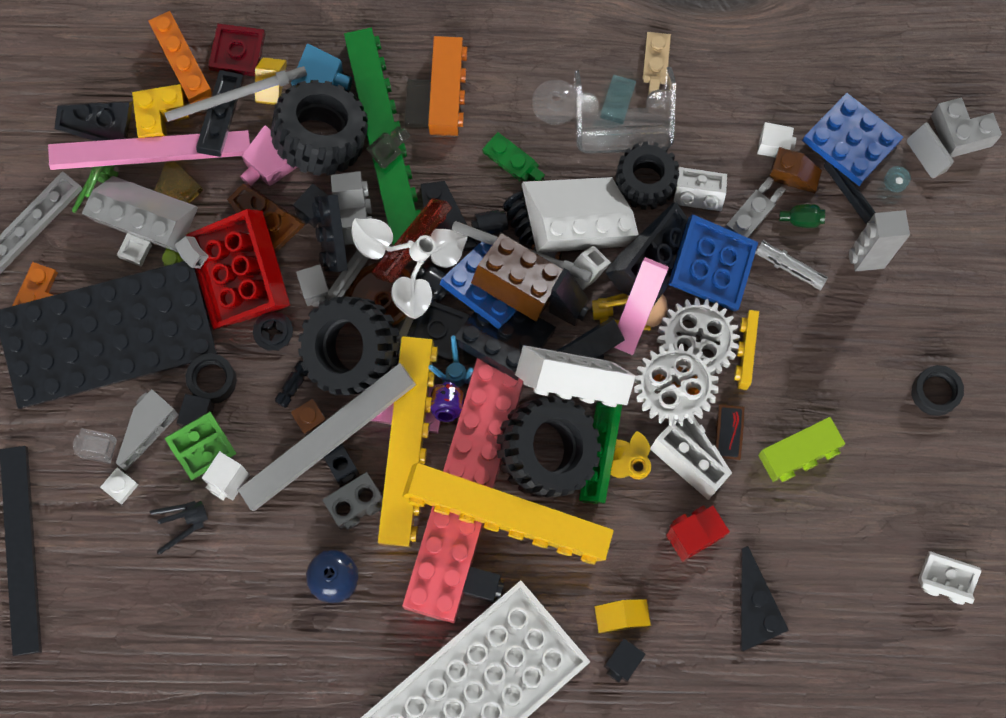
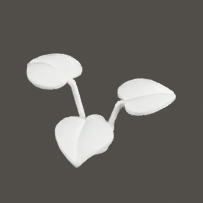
[352,218,468,319]

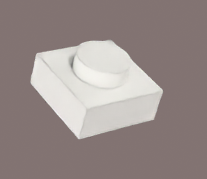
[117,233,152,267]
[100,467,139,505]

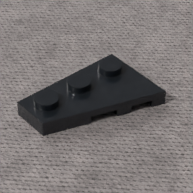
[54,101,133,141]

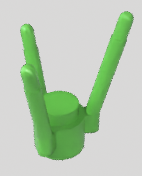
[72,165,118,213]

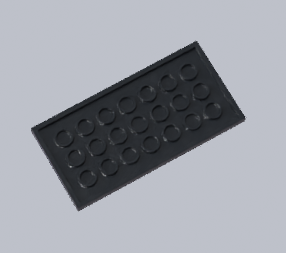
[0,261,218,409]

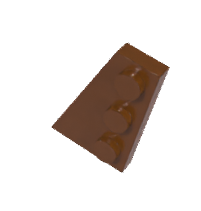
[227,183,306,253]

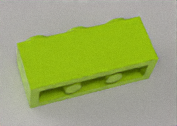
[758,417,845,482]

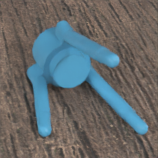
[428,335,473,387]

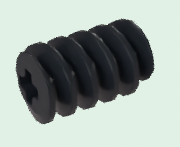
[503,191,535,246]

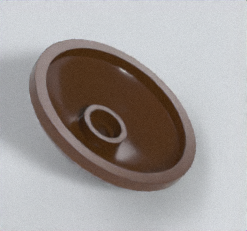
[345,261,411,326]

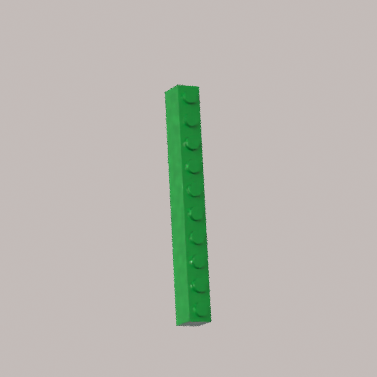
[344,27,426,262]

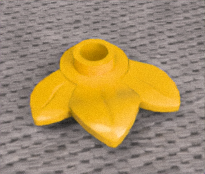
[611,431,651,480]

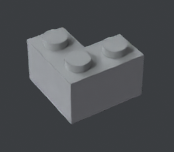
[931,97,1002,157]
[331,171,372,245]

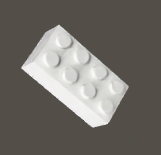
[515,345,636,407]

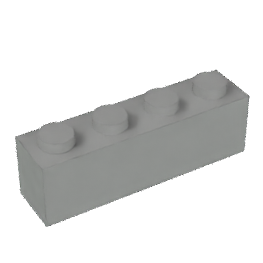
[849,210,910,272]

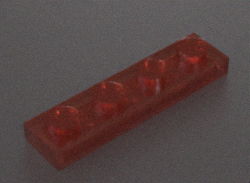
[372,198,452,283]

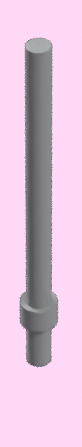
[165,66,307,122]
[452,221,593,282]

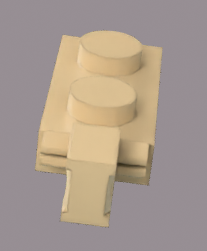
[642,32,671,97]

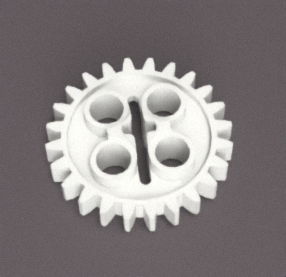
[657,298,740,374]
[634,344,718,426]

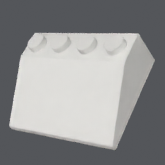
[522,177,639,253]

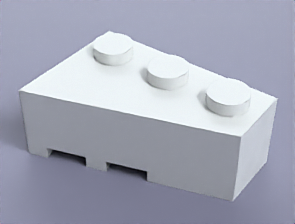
[650,416,732,500]

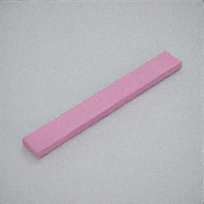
[48,130,250,170]

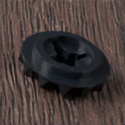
[253,312,293,351]

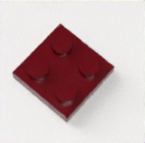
[208,23,266,77]

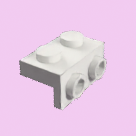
[918,551,981,605]

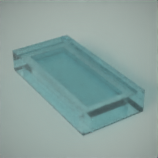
[600,75,636,124]

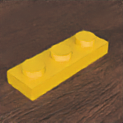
[734,310,759,390]

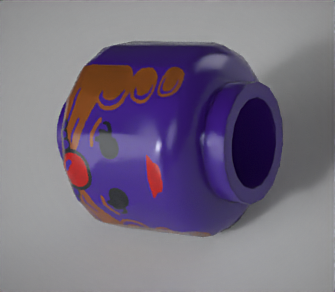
[431,382,464,422]

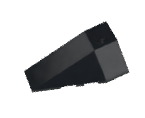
[605,202,688,306]

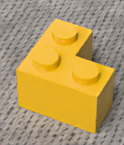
[132,84,189,138]

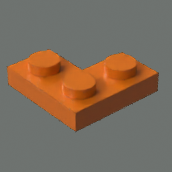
[12,262,58,306]

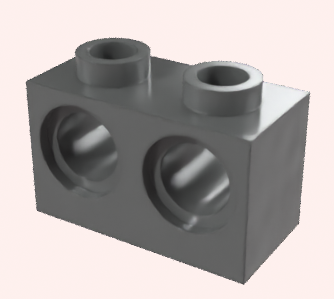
[322,472,383,530]

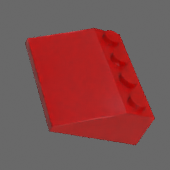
[186,209,290,329]

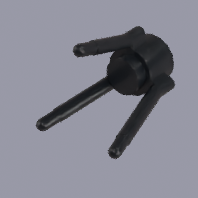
[150,501,208,554]

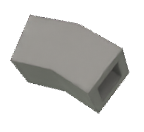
[174,236,209,268]

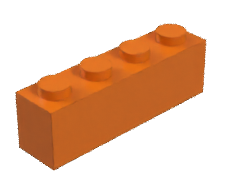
[148,11,212,104]
[428,36,467,136]

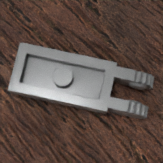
[725,177,786,238]

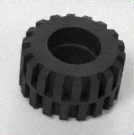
[615,141,679,210]

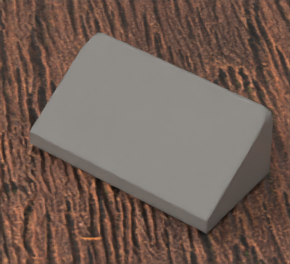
[906,122,954,178]

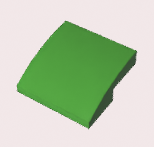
[164,411,236,480]

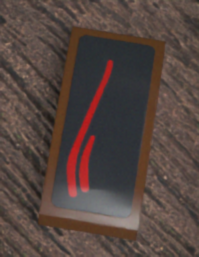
[715,404,745,460]

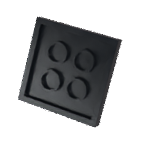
[455,311,556,381]

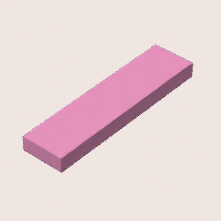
[614,257,669,355]

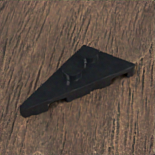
[740,546,789,652]

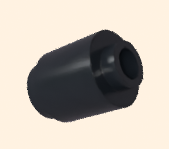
[471,209,508,235]

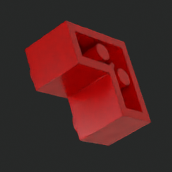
[666,505,730,562]

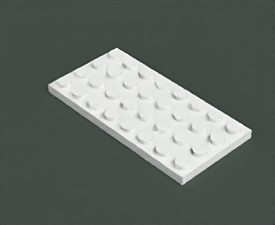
[361,581,590,718]

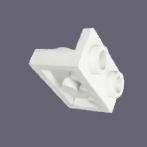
[674,167,727,211]

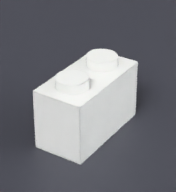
[202,451,250,501]

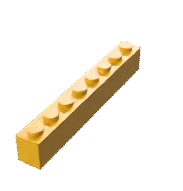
[378,336,438,547]
[403,463,614,564]

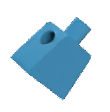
[291,44,353,91]

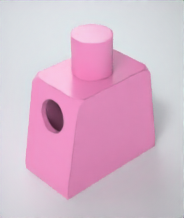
[240,125,297,186]

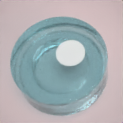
[884,166,911,192]

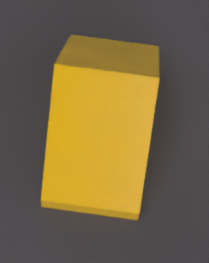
[255,57,287,105]
[595,599,651,633]

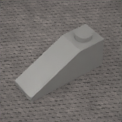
[116,389,179,471]

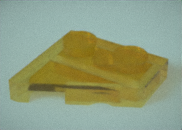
[154,161,203,203]

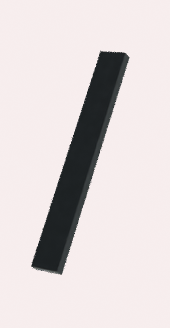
[0,446,42,657]

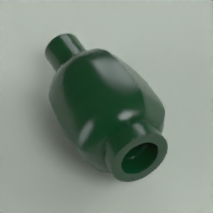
[780,204,825,228]

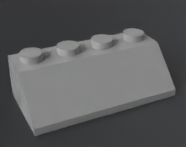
[82,176,198,253]

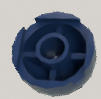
[306,550,359,603]

